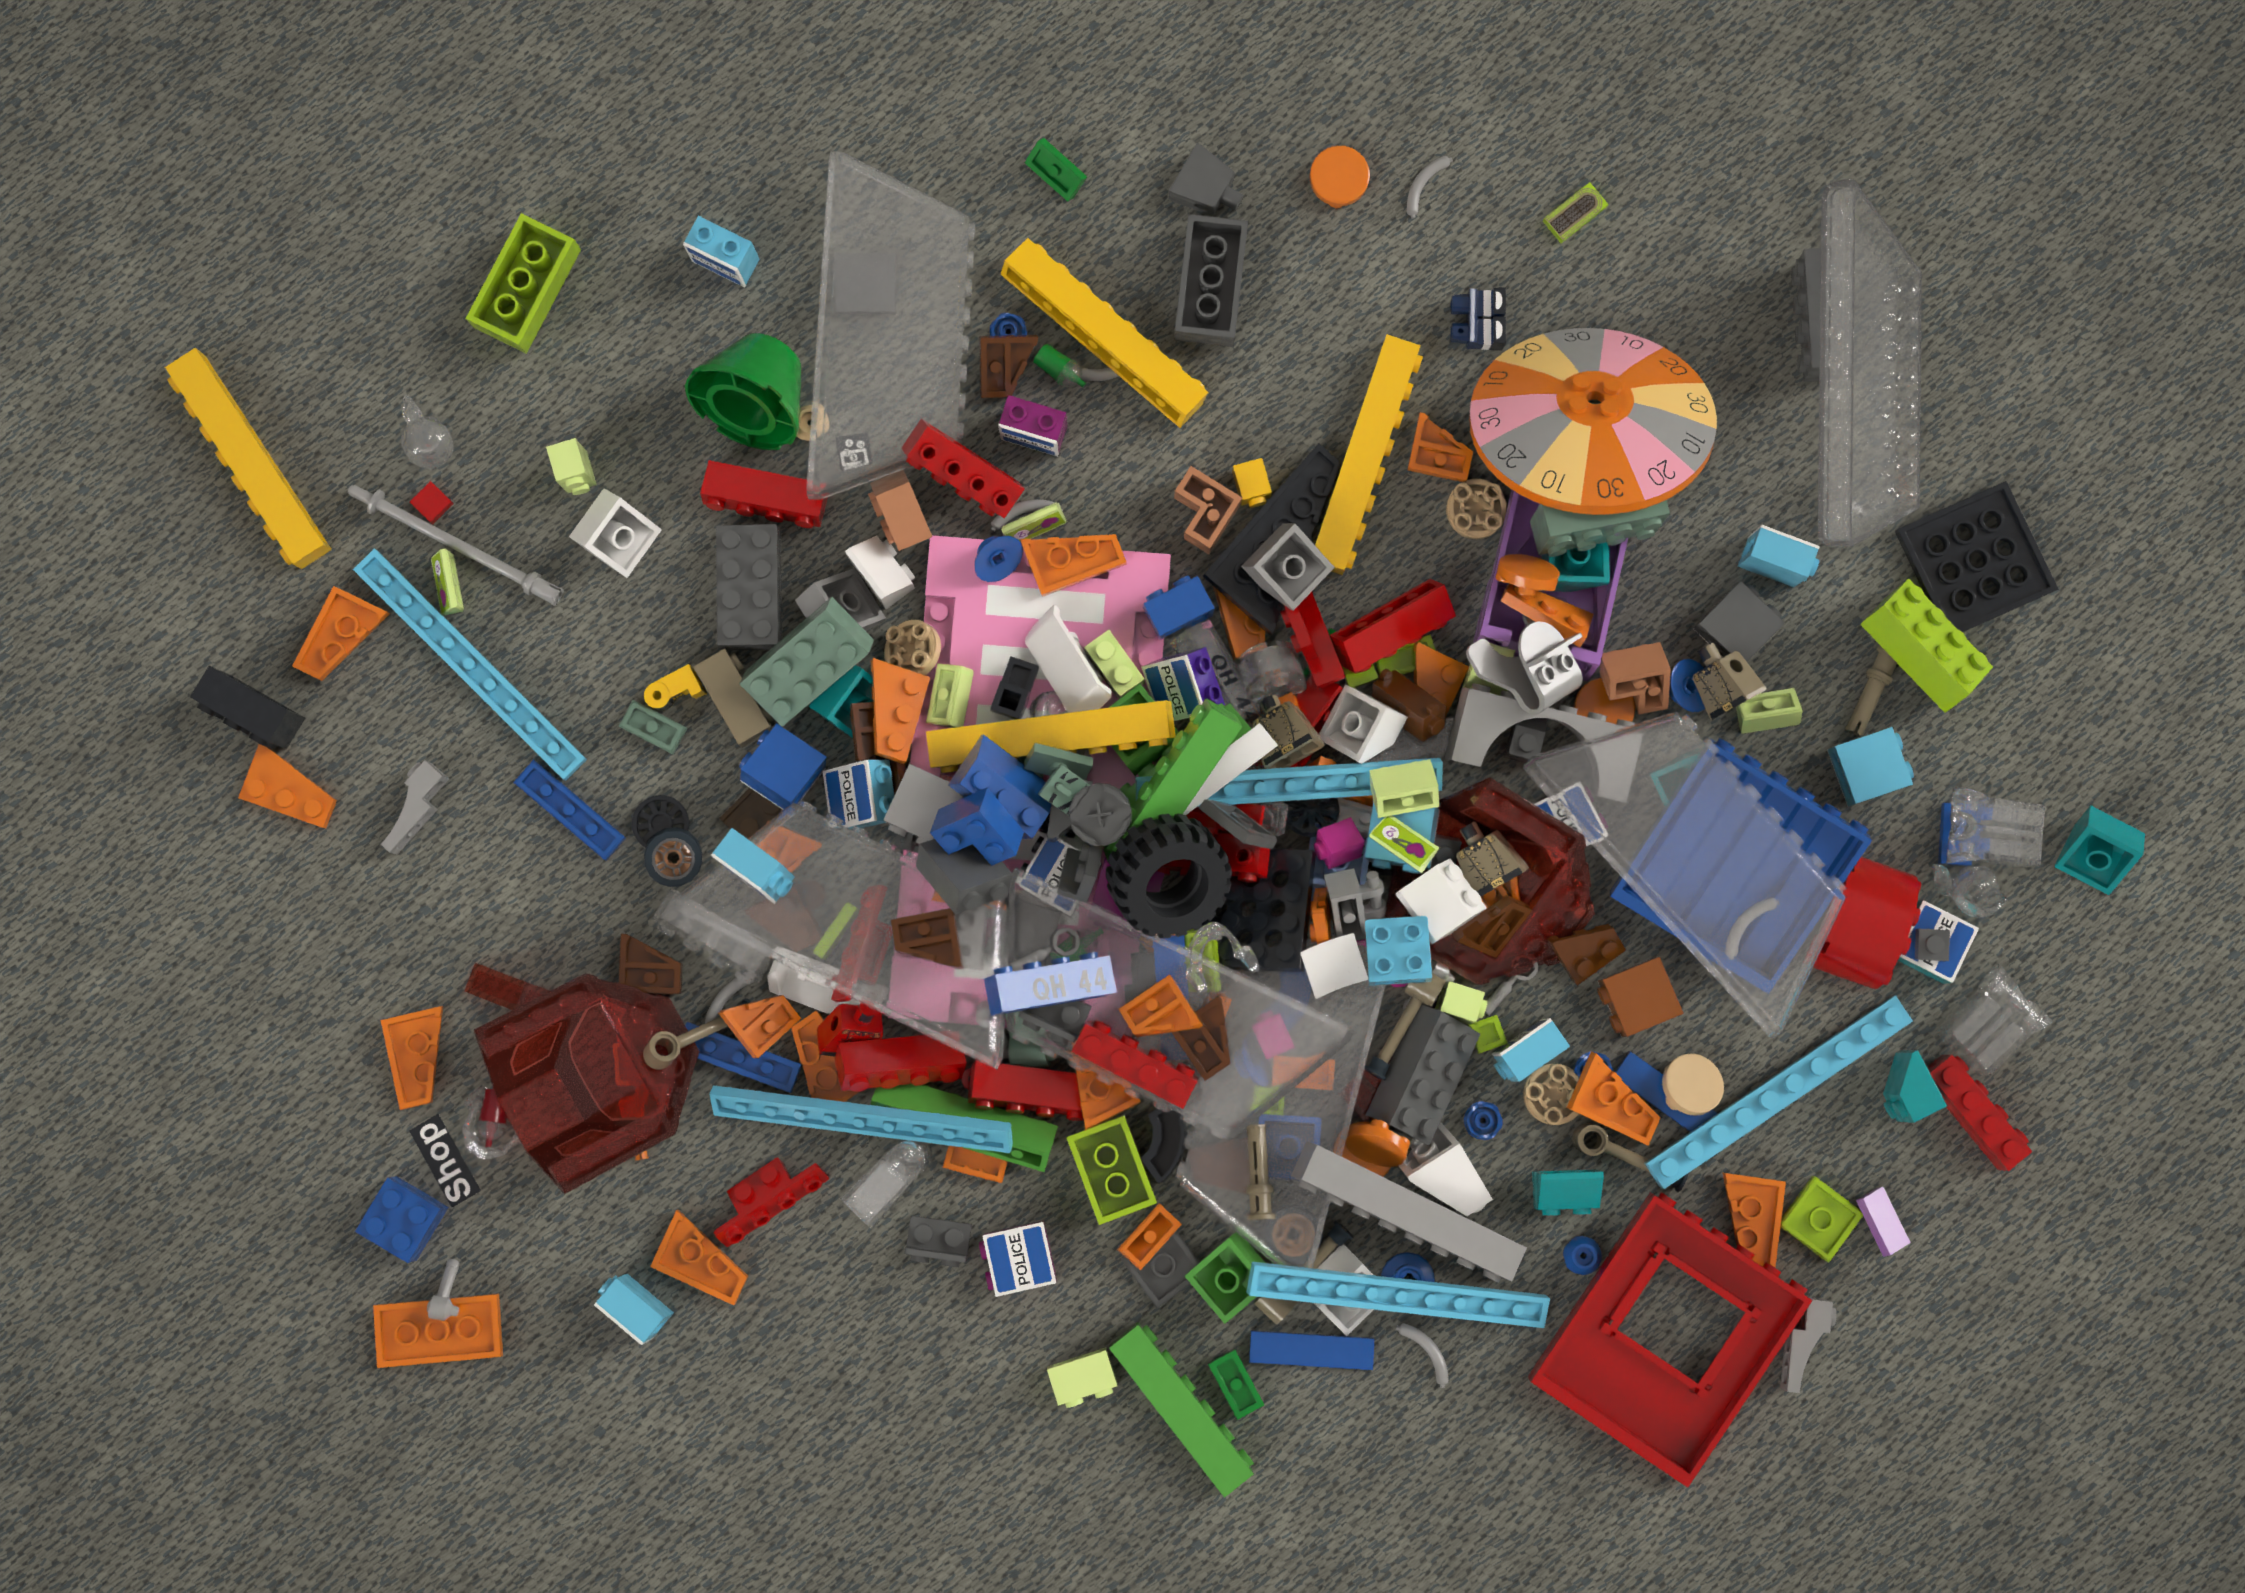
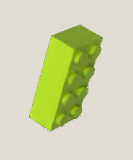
[465,213,581,354]
[1860,579,1993,713]

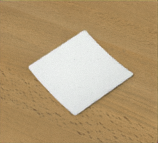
[1301,933,1368,999]

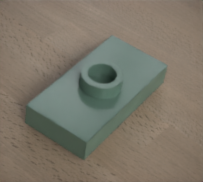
[619,700,688,755]
[1024,743,1093,780]

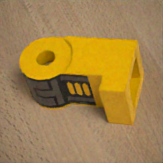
[644,664,707,711]

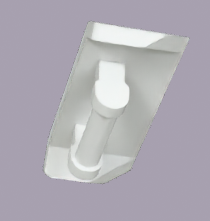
[1025,605,1112,713]
[767,947,889,1014]

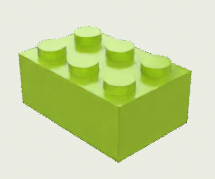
[1066,1115,1157,1225]

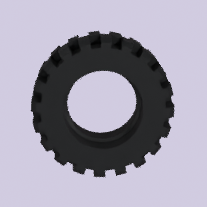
[1106,814,1232,938]

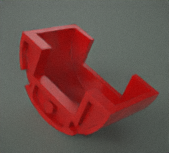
[1806,857,1921,989]

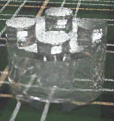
[1238,640,1307,703]

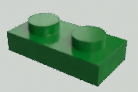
[1024,138,1087,202]
[1208,1348,1265,1420]

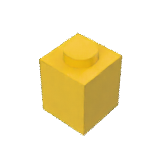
[1232,458,1272,508]

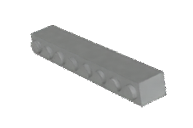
[1291,1142,1527,1283]

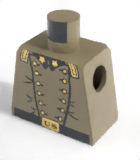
[1693,642,1767,720]
[1253,695,1325,769]
[1456,821,1529,897]

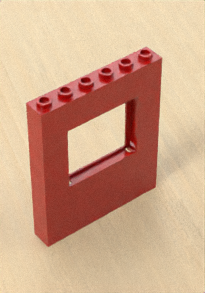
[1528,1192,1813,1488]

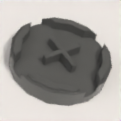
[1069,783,1132,846]

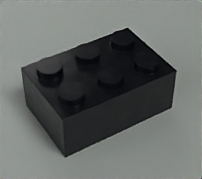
[190,666,305,750]

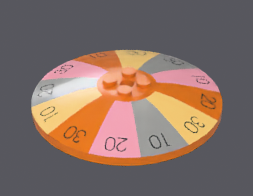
[1469,328,1717,515]

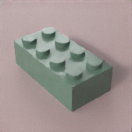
[1530,500,1670,557]
[739,597,874,727]

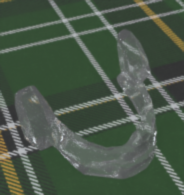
[1186,922,1259,994]
[462,1085,540,1159]

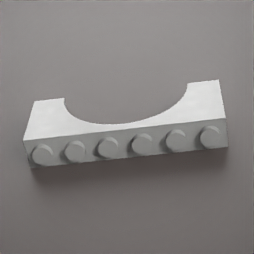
[1445,683,1644,802]

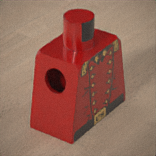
[817,1001,883,1057]

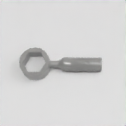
[1009,928,1080,971]
[1485,953,1538,1016]

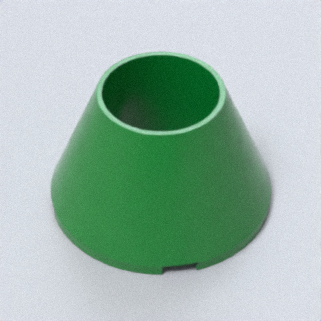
[685,333,801,450]

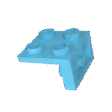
[1365,916,1432,986]

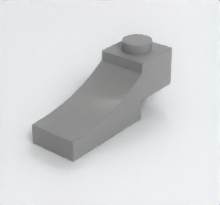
[380,760,449,855]
[1780,1298,1836,1393]

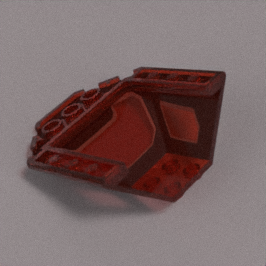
[1384,777,1595,985]
[474,973,700,1195]

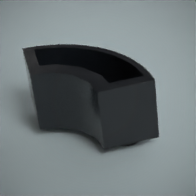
[1141,1101,1187,1184]

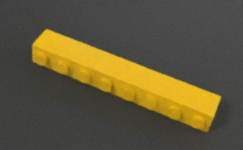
[1000,238,1208,428]
[1315,334,1423,575]
[165,348,332,569]
[926,700,1176,773]

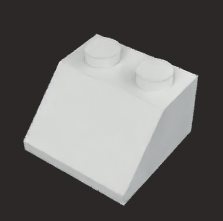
[569,488,662,578]
[845,536,915,609]
[1319,684,1408,764]
[1396,858,1486,944]
[1314,1244,1374,1336]

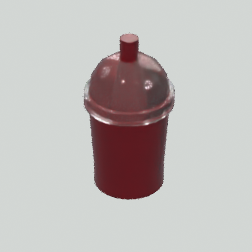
[476,1089,510,1147]

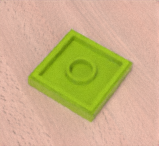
[1780,1176,1863,1263]

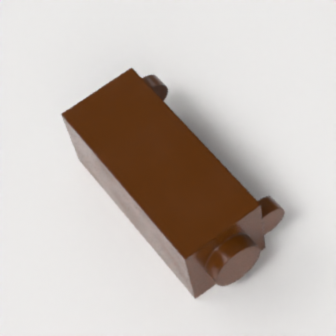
[1372,668,1446,742]

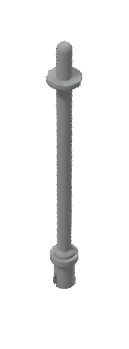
[348,485,564,606]

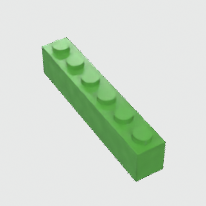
[1103,698,1243,861]
[870,1084,1058,1172]
[1109,1322,1254,1498]

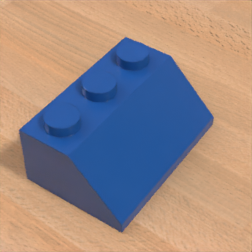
[948,734,1051,839]

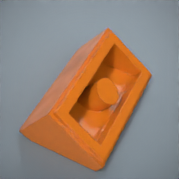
[1117,1203,1182,1270]

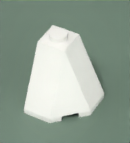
[1399,1121,1493,1216]

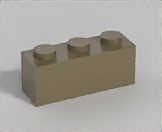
[693,648,774,748]

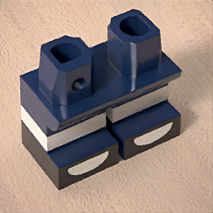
[1450,287,1506,351]

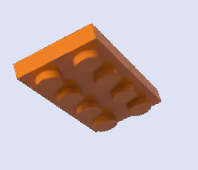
[373,1293,503,1368]

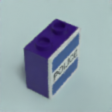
[1141,647,1225,721]

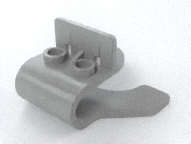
[1466,615,1583,715]

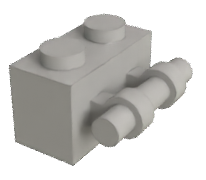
[1324,868,1387,940]

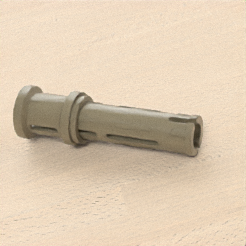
[1844,645,1897,737]
[1246,1124,1276,1220]

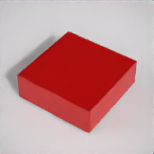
[410,481,454,525]

